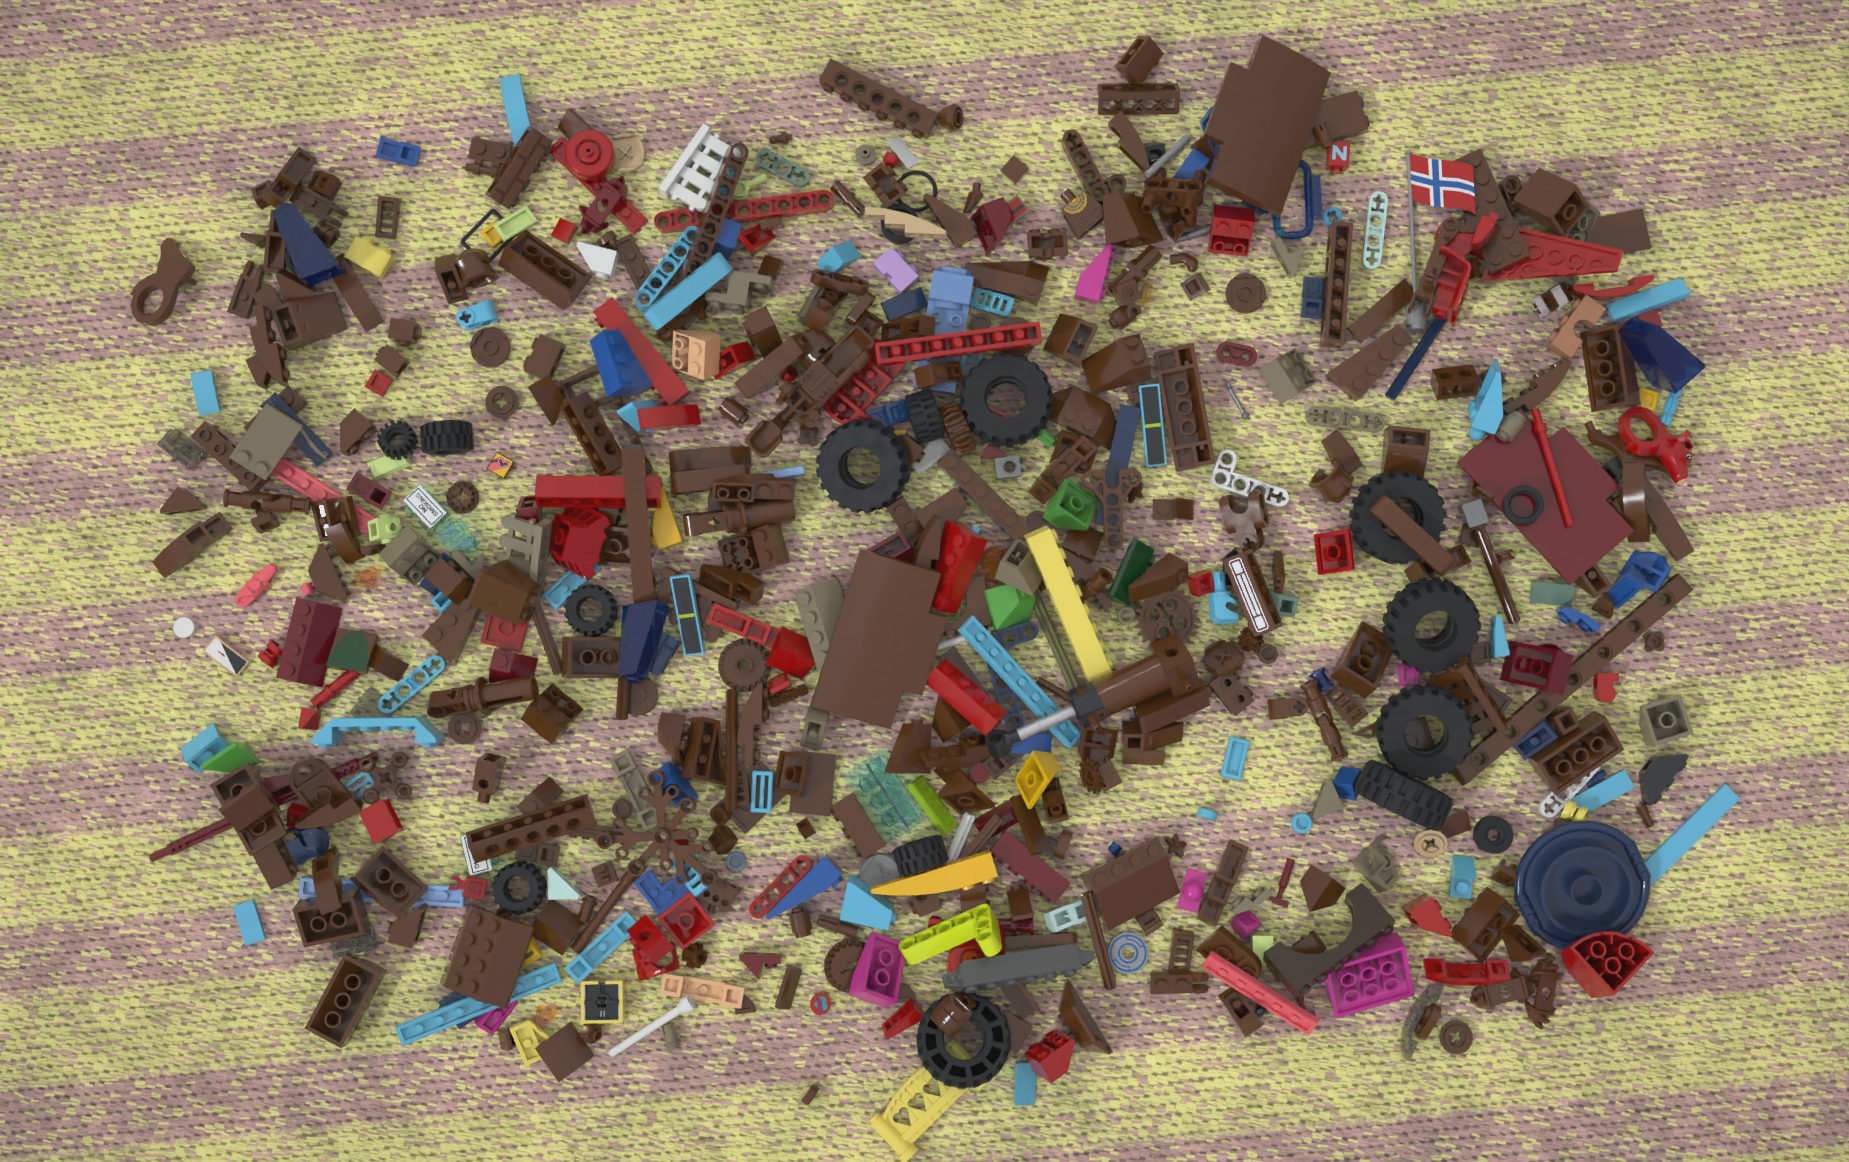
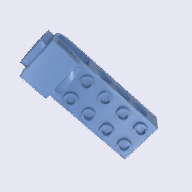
[914,266,974,396]

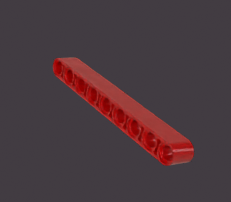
[654,190,834,234]

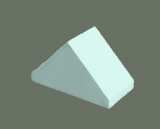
[547,866,583,900]

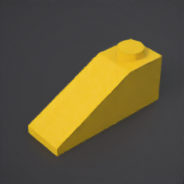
[651,484,684,551]

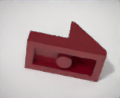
[739,952,782,980]

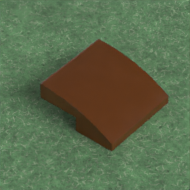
[310,496,361,542]
[535,1021,594,1082]

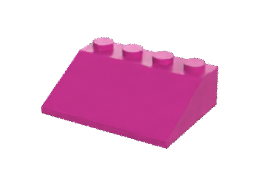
[1324,932,1415,1019]

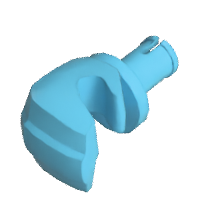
[1208,572,1239,625]

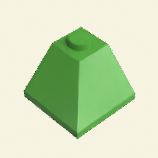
[1042,477,1099,531]
[984,584,1036,631]
[199,742,260,773]

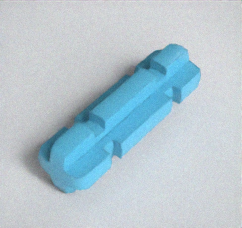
[1660,387,1683,426]

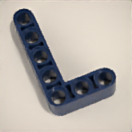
[985,622,1039,731]

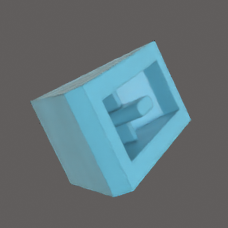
[817,240,861,273]

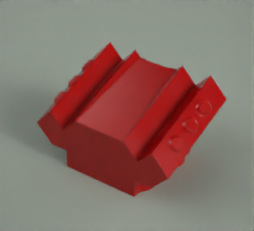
[549,508,611,580]

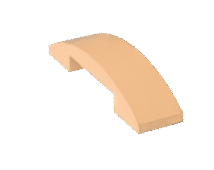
[660,973,745,1009]

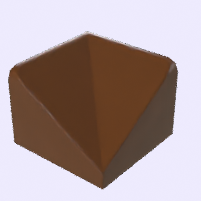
[707,825,739,855]

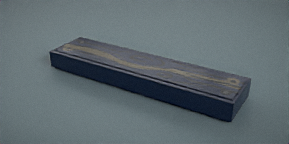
[260,392,333,467]

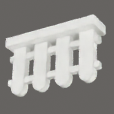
[659,124,740,212]

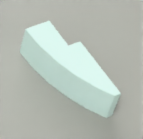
[1042,899,1100,933]

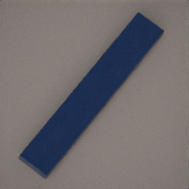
[1095,404,1141,526]

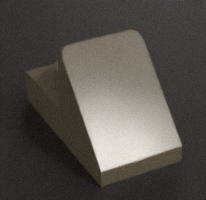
[1270,237,1304,279]
[447,550,484,584]

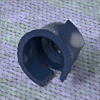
[285,827,329,865]

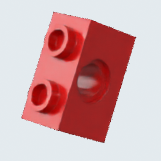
[626,914,674,964]

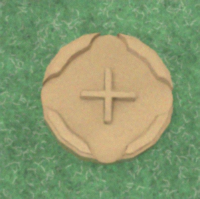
[610,133,646,173]

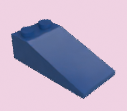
[765,854,844,920]

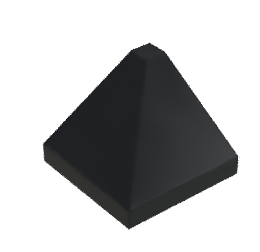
[1143,143,1166,166]

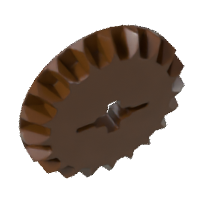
[824,939,866,993]

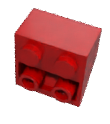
[1207,205,1255,257]
[1401,895,1453,937]
[1024,1029,1075,1083]

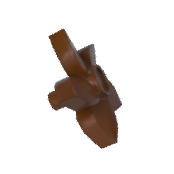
[1126,482,1144,504]
[1164,833,1187,857]

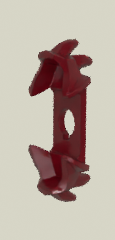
[579,175,628,235]

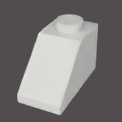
[577,241,619,280]

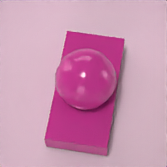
[1177,868,1208,913]

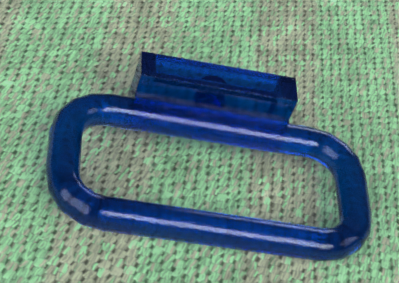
[1272,160,1322,240]

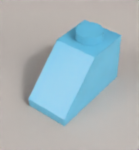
[617,400,657,433]

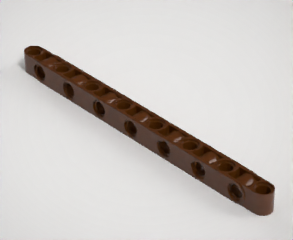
[1451,573,1693,786]

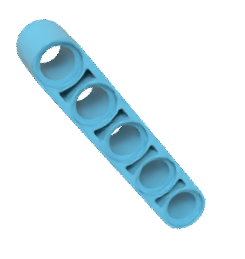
[635,226,701,312]
[643,252,733,330]

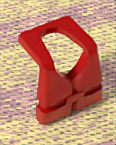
[632,941,680,981]

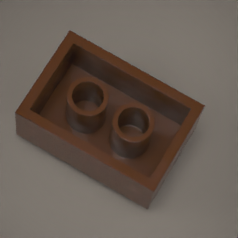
[292,888,370,948]

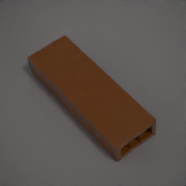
[1304,90,1370,150]

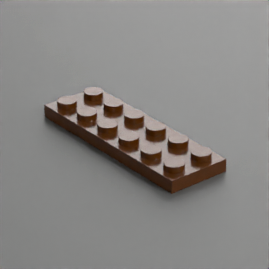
[1454,148,1530,274]

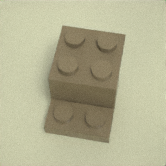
[705,270,774,315]

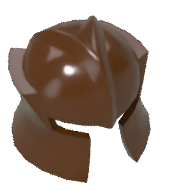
[1157,205,1198,242]
[455,248,500,289]
[1308,459,1354,503]

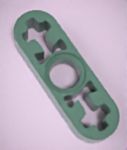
[756,149,810,188]

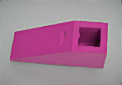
[1074,244,1115,304]

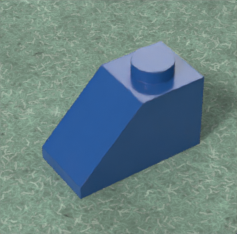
[654,761,698,806]

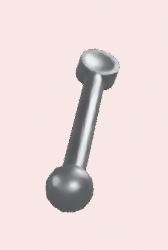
[1225,381,1249,420]

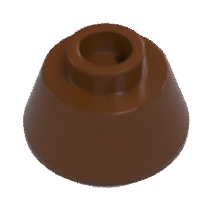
[938,104,963,132]

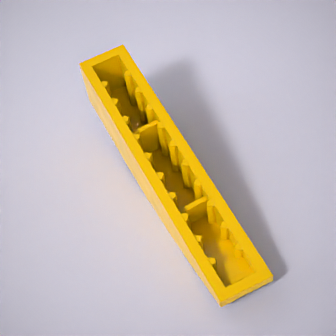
[870,850,998,896]

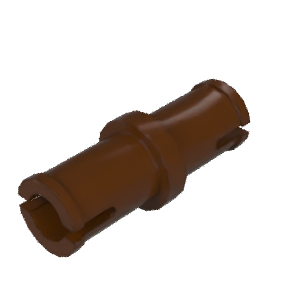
[830,180,865,218]

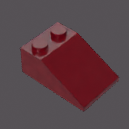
[1499,640,1574,695]

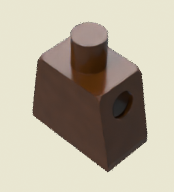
[472,752,506,803]

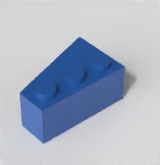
[589,330,653,397]

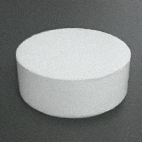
[173,617,196,638]

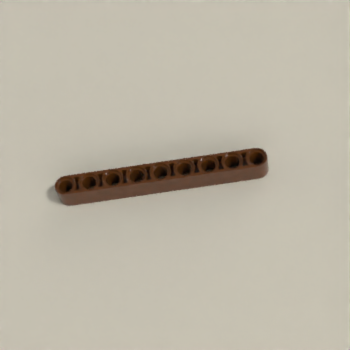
[675,142,749,315]

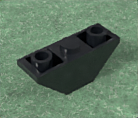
[1638,754,1689,805]

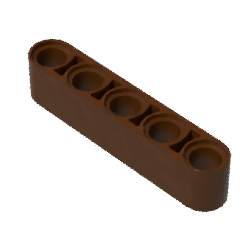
[1369,494,1457,577]

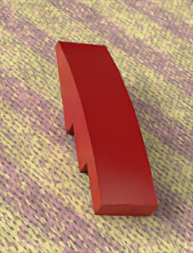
[707,603,780,648]

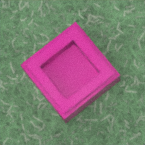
[1398,665,1420,686]

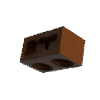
[1431,364,1479,400]

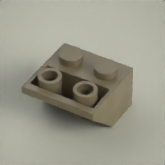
[1259,348,1317,404]
[379,525,441,586]
[995,538,1043,596]

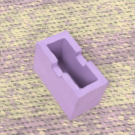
[873,247,919,295]

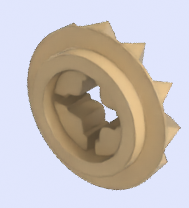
[1414,829,1448,857]

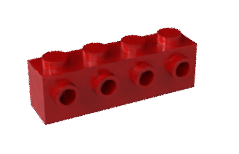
[926,659,1008,736]

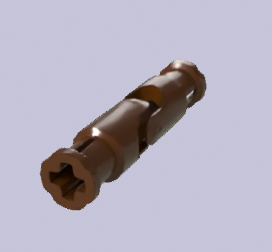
[223,489,311,515]
[1300,679,1349,761]

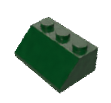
[1106,538,1156,607]

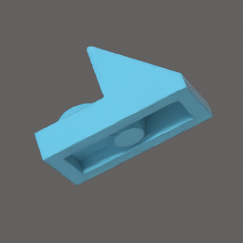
[1449,855,1476,899]

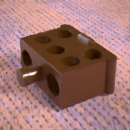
[698,874,741,913]

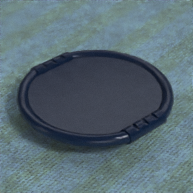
[1514,821,1651,949]

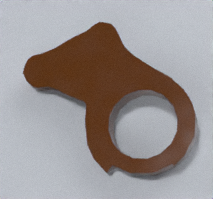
[130,238,197,326]

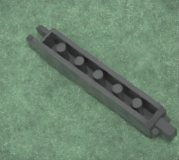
[942,943,1094,994]

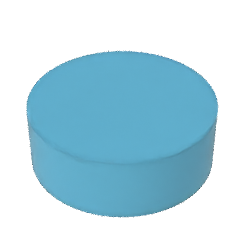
[1196,807,1218,822]
[1291,813,1312,834]

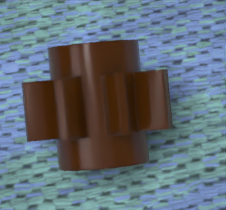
[1237,627,1264,652]
[682,943,707,969]

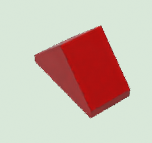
[738,224,776,257]

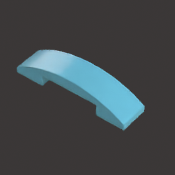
[500,74,531,146]
[564,911,636,984]

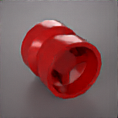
[258,640,283,668]

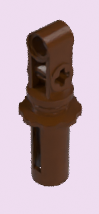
[682,499,795,536]
[427,675,539,718]

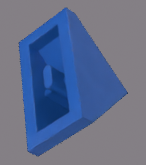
[711,217,741,260]

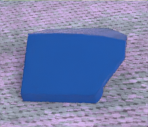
[1619,551,1671,593]

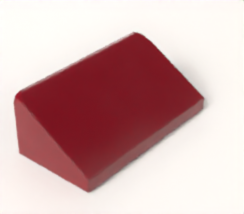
[974,800,1018,838]

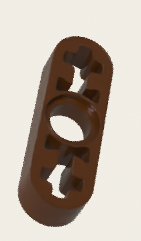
[810,269,869,296]

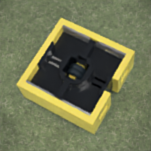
[581,979,625,1024]

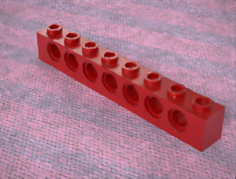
[875,321,1042,367]

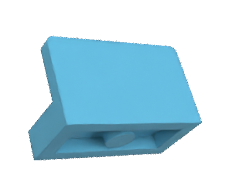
[181,723,231,773]

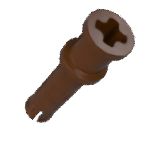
[1080,567,1113,604]

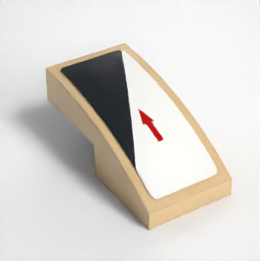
[203,634,250,677]

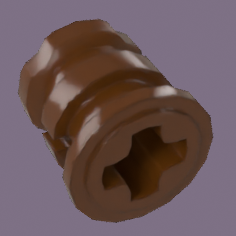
[312,220,340,247]

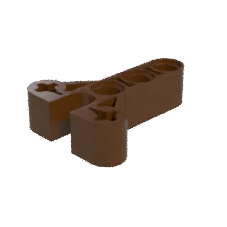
[1081,469,1142,550]

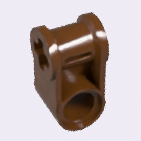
[1498,175,1523,216]
[1267,698,1308,720]

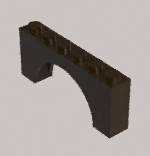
[1263,883,1395,999]

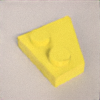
[509,1019,551,1066]

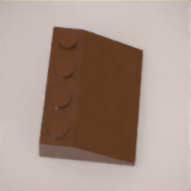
[1080,837,1180,931]

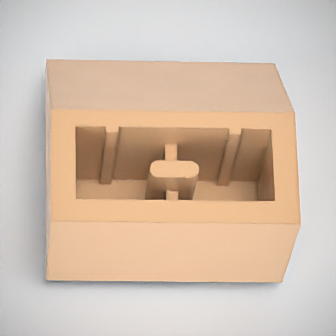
[672,330,721,380]

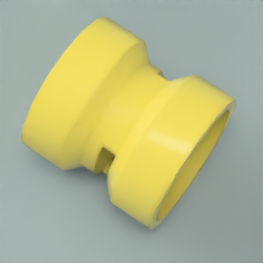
[1561,800,1589,821]

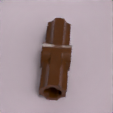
[1107,244,1162,294]

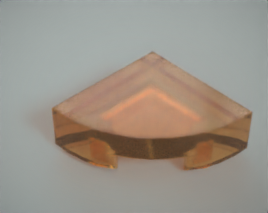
[353,568,379,589]
[535,1005,559,1026]

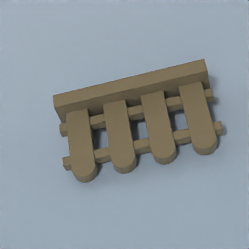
[497,512,552,597]

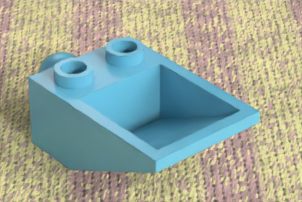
[1467,358,1503,440]

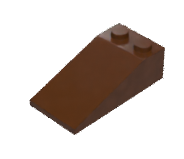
[210,763,288,856]

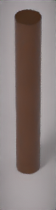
[1036,676,1069,702]

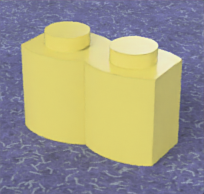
[344,236,394,279]

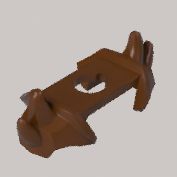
[655,292,708,342]
[1524,956,1561,1030]
[1470,967,1538,1011]

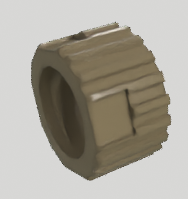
[1117,607,1136,625]

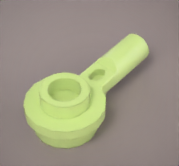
[732,173,768,201]

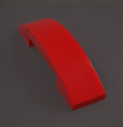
[1568,275,1654,300]
[1423,958,1511,986]

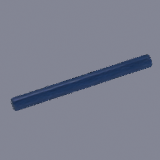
[1385,317,1447,401]

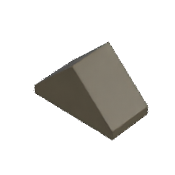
[1310,778,1343,819]

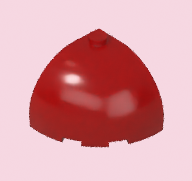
[1561,931,1655,998]

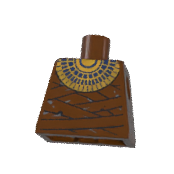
[1060,189,1104,240]

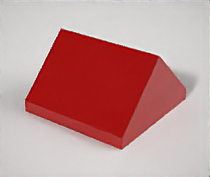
[1314,529,1355,575]
[765,626,815,680]

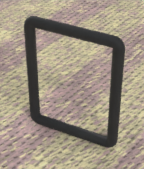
[461,209,517,261]

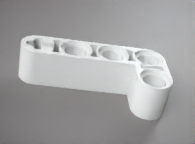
[1210,449,1289,508]

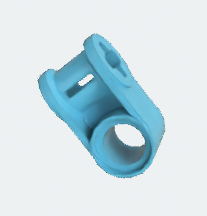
[456,300,499,330]

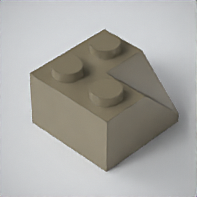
[1639,694,1694,746]

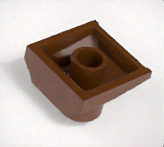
[598,523,631,567]

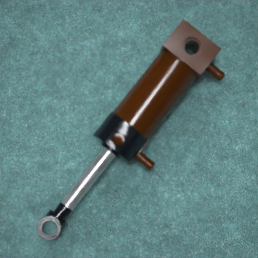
[985,633,1201,759]

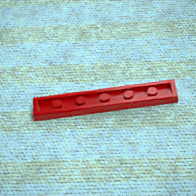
[549,137,648,235]

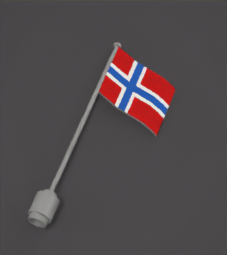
[1404,150,1476,332]

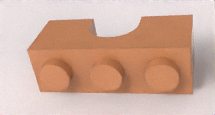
[1546,295,1606,361]

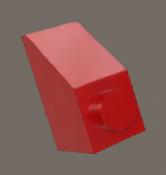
[714,341,756,380]

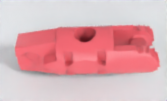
[235,563,278,608]

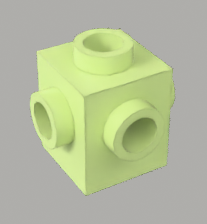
[367,514,402,545]

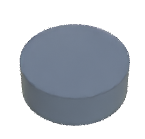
[726,851,747,872]

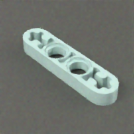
[1361,191,1388,270]

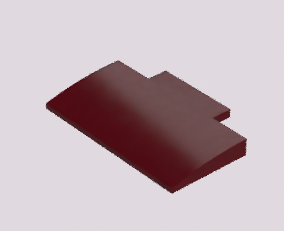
[1457,409,1634,585]

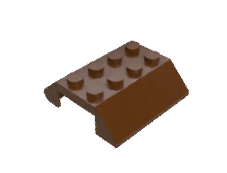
[440,903,535,1008]

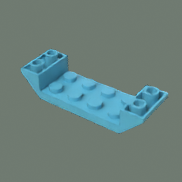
[311,717,445,748]

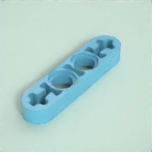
[378,655,446,713]

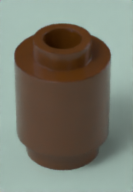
[1108,305,1139,331]
[718,397,749,426]
[788,906,812,938]

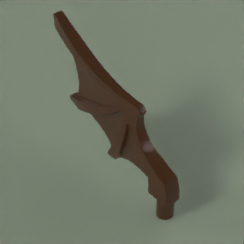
[1584,421,1670,475]

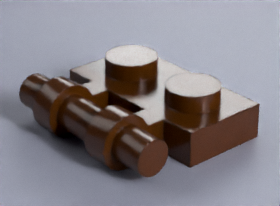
[465,137,513,178]

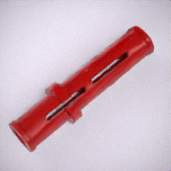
[310,671,362,710]

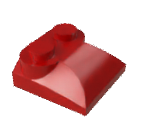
[657,892,715,950]

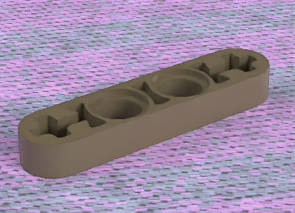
[1305,406,1385,433]

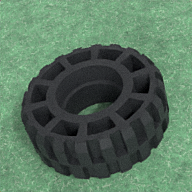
[960,353,1053,448]
[816,418,911,513]
[1349,470,1447,565]
[1382,577,1481,673]
[1376,684,1474,780]
[1355,759,1453,831]
[916,991,1011,1089]

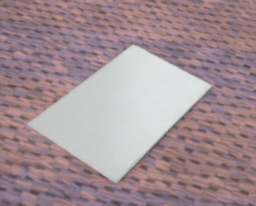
[887,136,920,169]

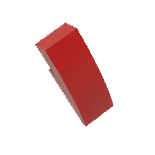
[637,404,701,430]

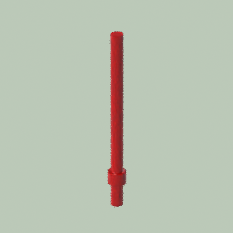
[1531,408,1575,527]

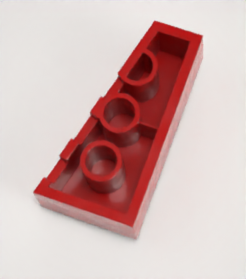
[931,520,988,614]

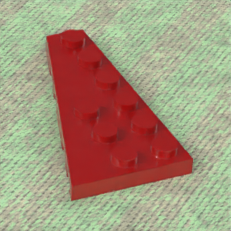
[1482,227,1624,282]

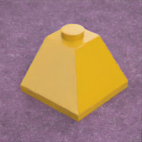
[1014,750,1060,809]

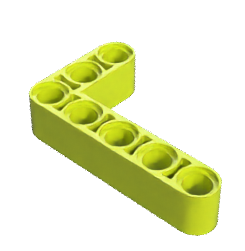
[899,904,1002,965]

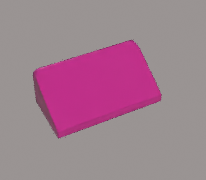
[474,1001,518,1035]

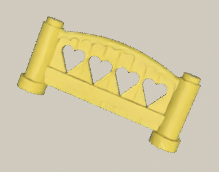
[869,1039,988,1162]

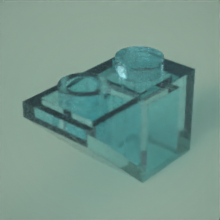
[432,517,480,553]

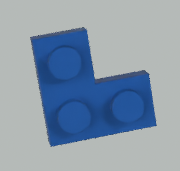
[634,870,690,915]

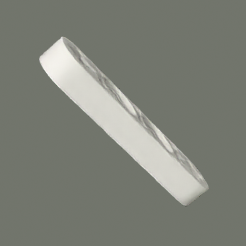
[1538,766,1601,817]

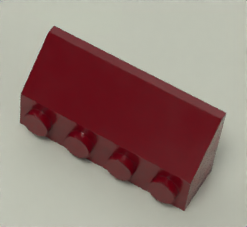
[276,597,343,688]

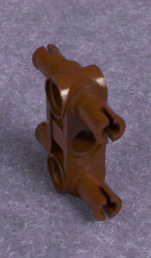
[1141,167,1207,217]

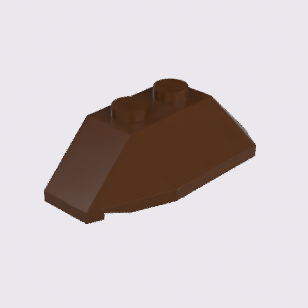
[1048,386,1116,451]
[1057,978,1113,1054]

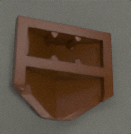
[1077,726,1118,762]

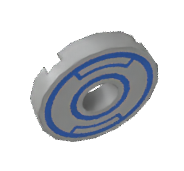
[1107,932,1149,974]

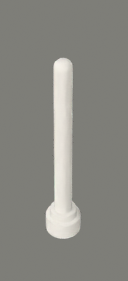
[609,995,696,1057]

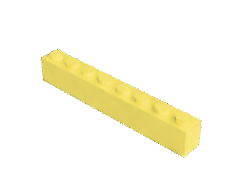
[1024,525,1114,682]

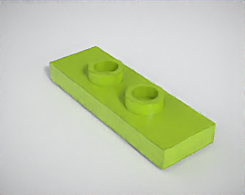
[906,775,958,836]

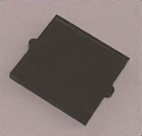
[349,686,396,735]

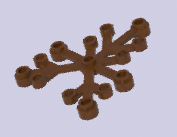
[596,769,718,887]

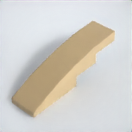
[865,206,946,239]

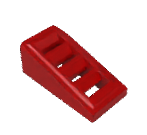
[768,672,792,695]
[882,998,924,1039]

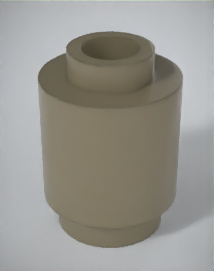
[1496,410,1526,442]

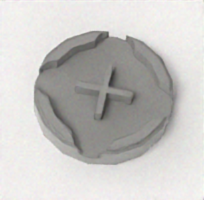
[860,854,900,887]

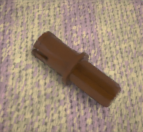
[817,914,859,939]

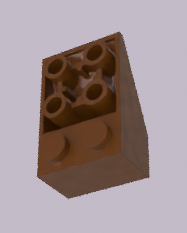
[270,291,348,351]
[1381,426,1431,478]
[717,523,790,575]

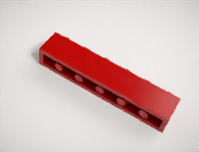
[593,297,691,406]
[534,474,663,508]

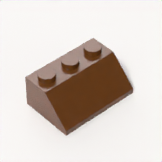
[1450,887,1520,964]

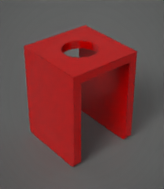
[359,799,404,844]

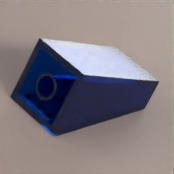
[272,203,347,287]
[1618,318,1706,394]

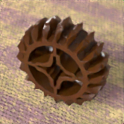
[938,402,976,457]

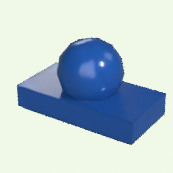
[1605,572,1644,609]

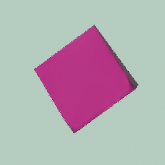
[1231,910,1262,940]

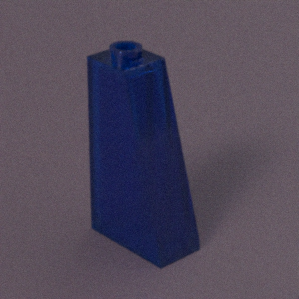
[618,600,669,684]

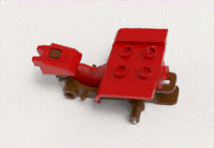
[1407,212,1499,327]

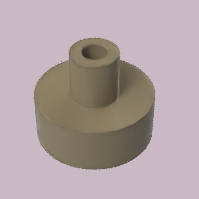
[856,144,876,166]

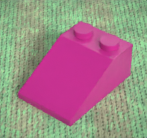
[849,931,905,1008]

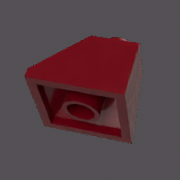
[970,197,1012,255]
[489,648,539,683]

